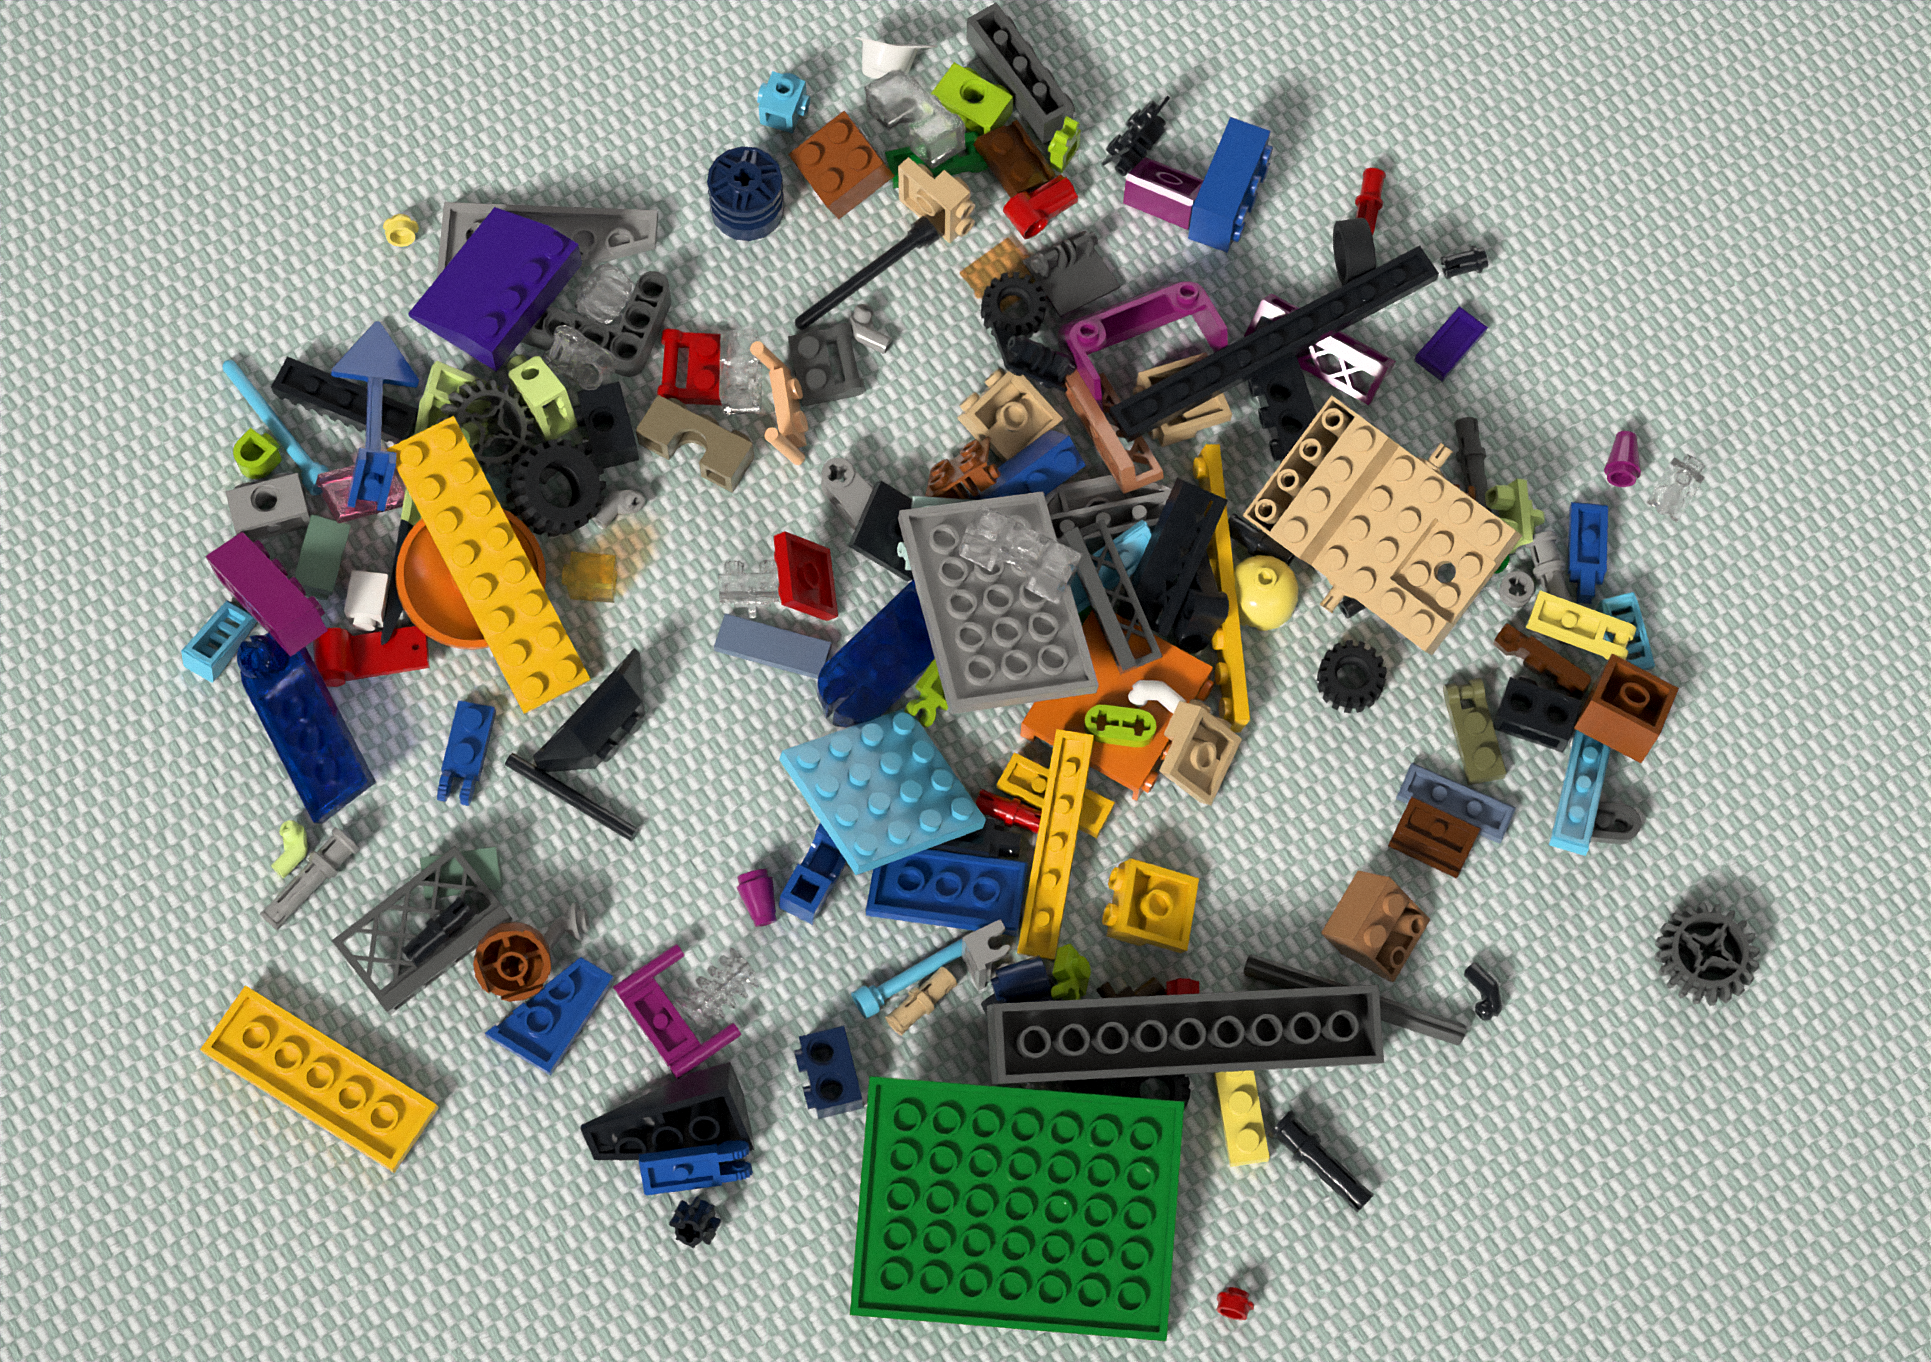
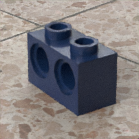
[794,1026,863,1119]

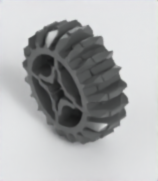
[436,379,536,478]
[1654,902,1760,1006]

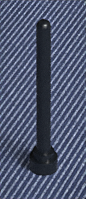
[794,216,939,330]

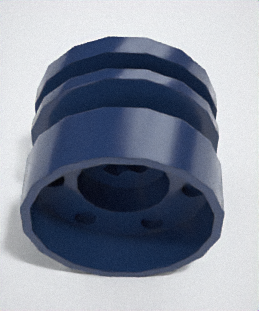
[707,146,784,241]

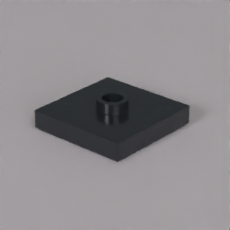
[848,480,914,582]

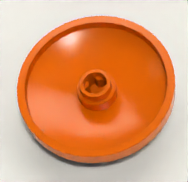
[396,508,546,650]

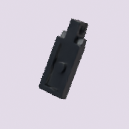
[928,818,1022,858]

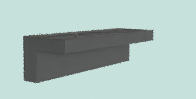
[1062,519,1163,675]

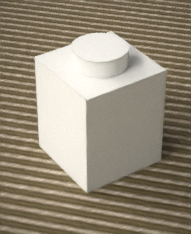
[344,570,390,631]

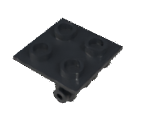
[1101,96,1170,176]
[991,325,1076,392]

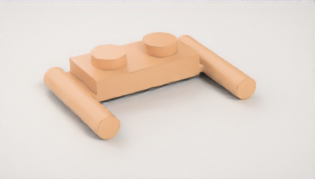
[750,341,808,465]

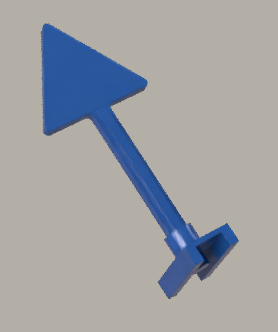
[331,321,419,511]

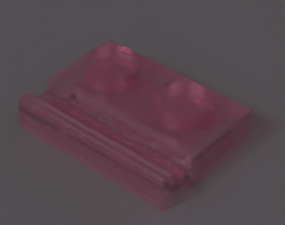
[316,465,405,523]

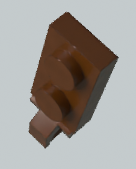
[1493,623,1592,699]

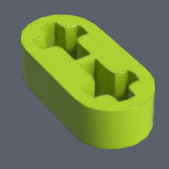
[1084,705,1156,747]

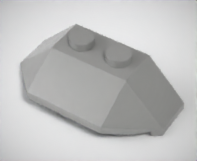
[1045,475,1172,563]

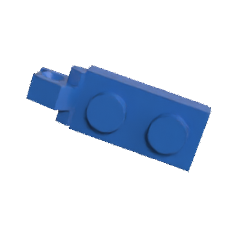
[1567,502,1608,604]

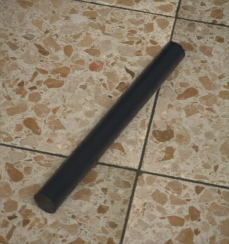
[505,753,639,842]

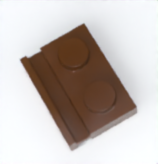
[973,120,1056,198]
[1388,796,1480,879]

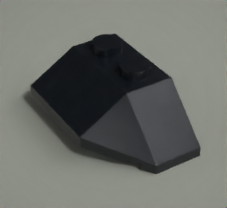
[533,648,645,772]

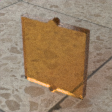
[960,238,1035,312]

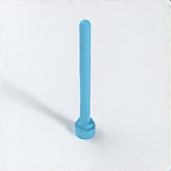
[222,360,335,496]
[851,931,974,1019]

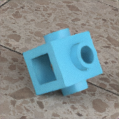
[757,71,811,134]

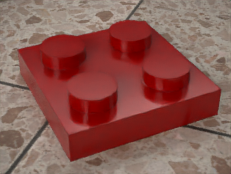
[773,531,838,621]

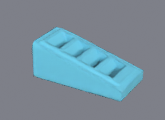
[1595,592,1655,670]
[181,600,257,683]

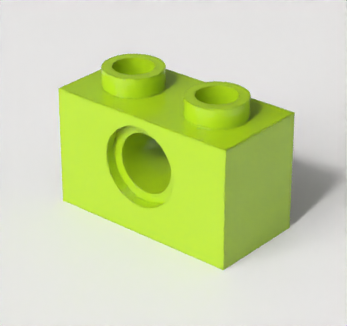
[931,62,1013,136]

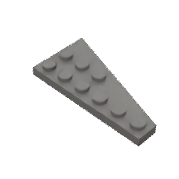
[437,202,658,277]

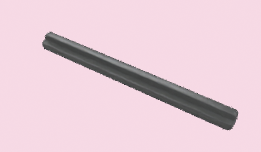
[1244,954,1466,1045]

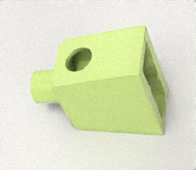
[507,355,578,442]

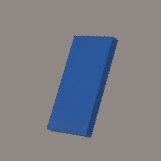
[866,849,1028,936]

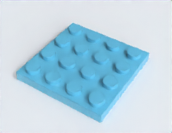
[779,708,986,875]

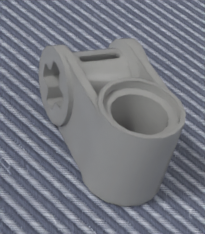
[821,458,873,530]

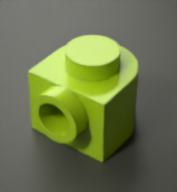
[233,427,282,479]

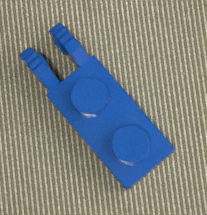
[437,700,496,806]
[639,1140,753,1196]

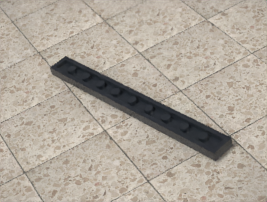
[1109,245,1439,443]

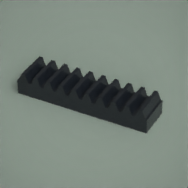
[271,356,418,444]

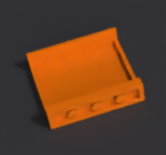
[1020,610,1215,801]

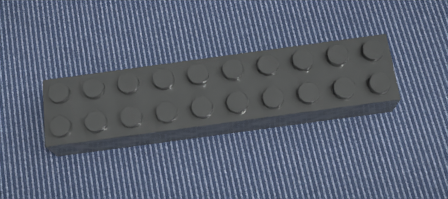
[987,985,1384,1085]

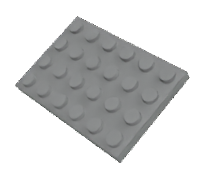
[898,492,1099,714]

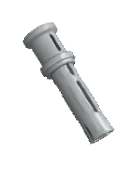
[1525,531,1571,644]
[259,827,360,931]

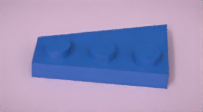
[485,957,614,1076]

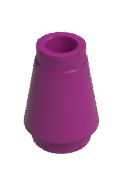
[1604,431,1641,487]
[736,869,777,927]

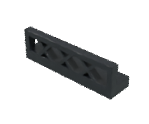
[1117,478,1228,637]

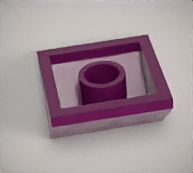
[1123,157,1203,230]

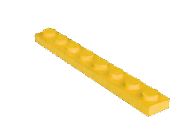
[1193,444,1250,733]

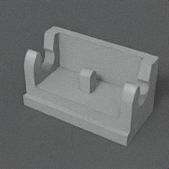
[961,919,1010,991]

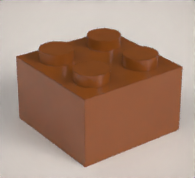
[788,111,894,219]
[1574,654,1679,763]

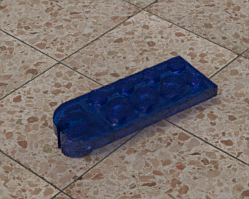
[817,579,935,727]
[237,633,376,824]

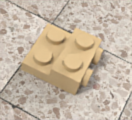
[898,157,975,243]
[1133,352,1232,447]
[957,367,1063,463]
[1159,699,1242,806]

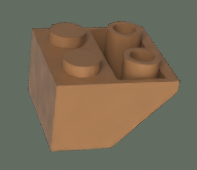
[1321,871,1430,982]

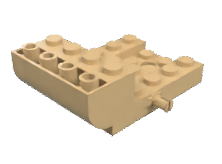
[1242,395,1523,655]

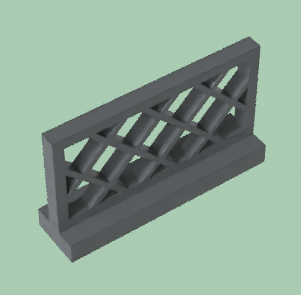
[332,846,513,1015]

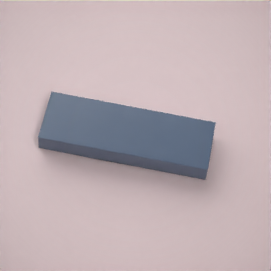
[714,613,832,680]
[1396,763,1516,844]

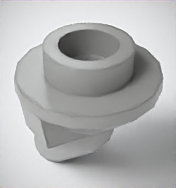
[543,902,590,950]

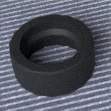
[1333,218,1376,286]

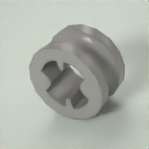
[1499,571,1534,608]

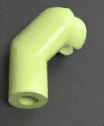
[271,820,308,879]

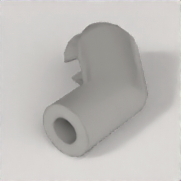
[850,304,892,354]
[592,490,645,529]

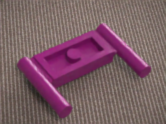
[613,944,741,1079]

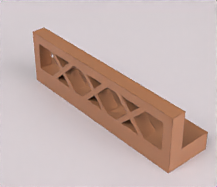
[1064,367,1164,494]

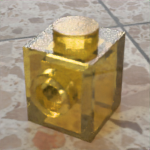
[562,551,619,603]

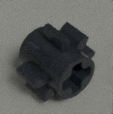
[669,1197,722,1248]

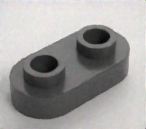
[1590,802,1641,845]

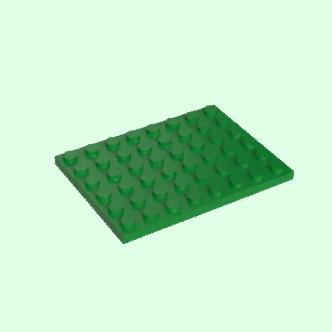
[850,1076,1184,1341]

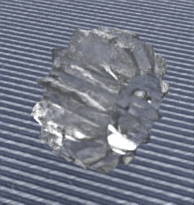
[575,262,633,324]

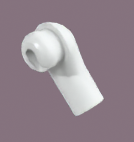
[1128,680,1187,713]

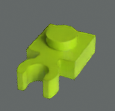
[1048,116,1081,173]
[904,658,948,728]
[1051,943,1091,1000]

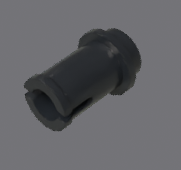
[1440,245,1488,279]

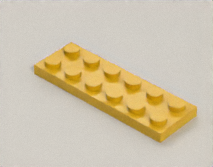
[200,985,439,1173]

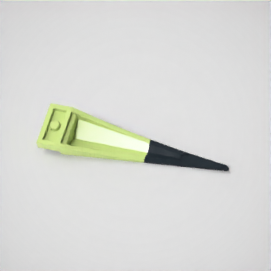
[381,361,500,645]

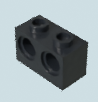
[1493,677,1582,753]

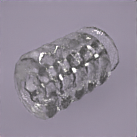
[674,947,760,1030]

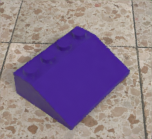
[408,207,582,372]

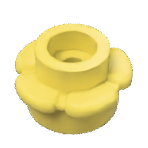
[383,214,419,247]

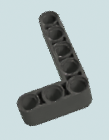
[521,271,671,377]

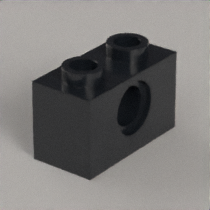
[573,381,639,469]

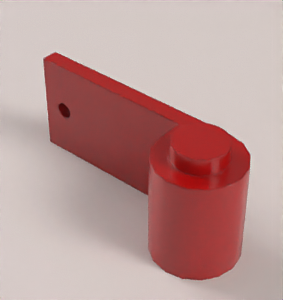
[313,626,430,687]

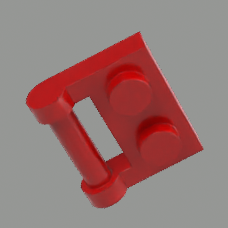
[657,329,727,406]

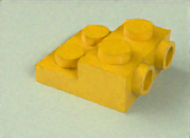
[1102,858,1199,953]

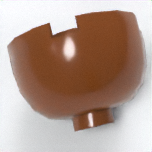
[473,921,552,1002]

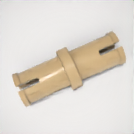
[885,966,958,1036]

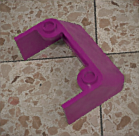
[1057,281,1228,412]

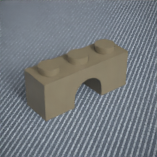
[636,395,754,493]

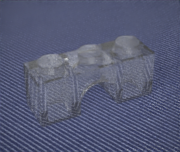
[864,68,966,169]
[958,504,1083,605]

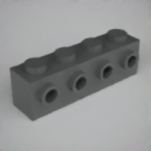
[966,2,1075,144]

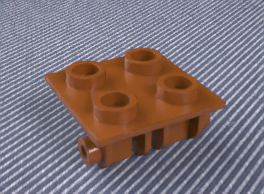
[925,436,1001,500]

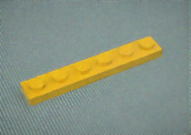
[1017,729,1095,961]

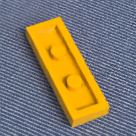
[997,752,1115,839]

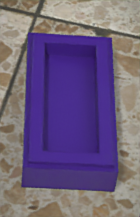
[1414,306,1488,382]

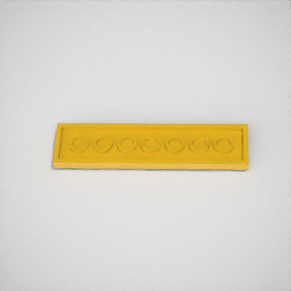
[387,416,591,715]

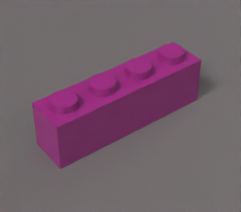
[205,532,328,657]

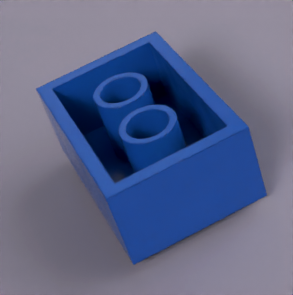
[1188,117,1273,253]

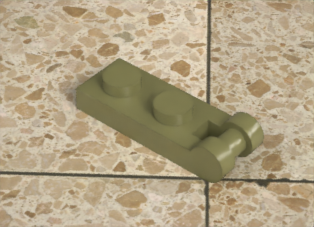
[1443,678,1507,786]

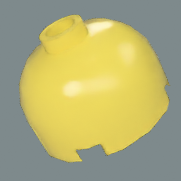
[1234,555,1299,631]

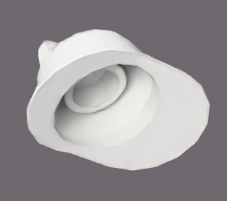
[854,37,938,81]

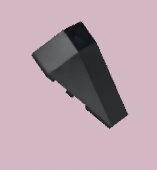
[580,1062,755,1160]

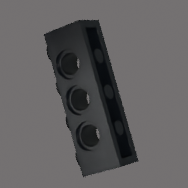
[1247,355,1317,464]

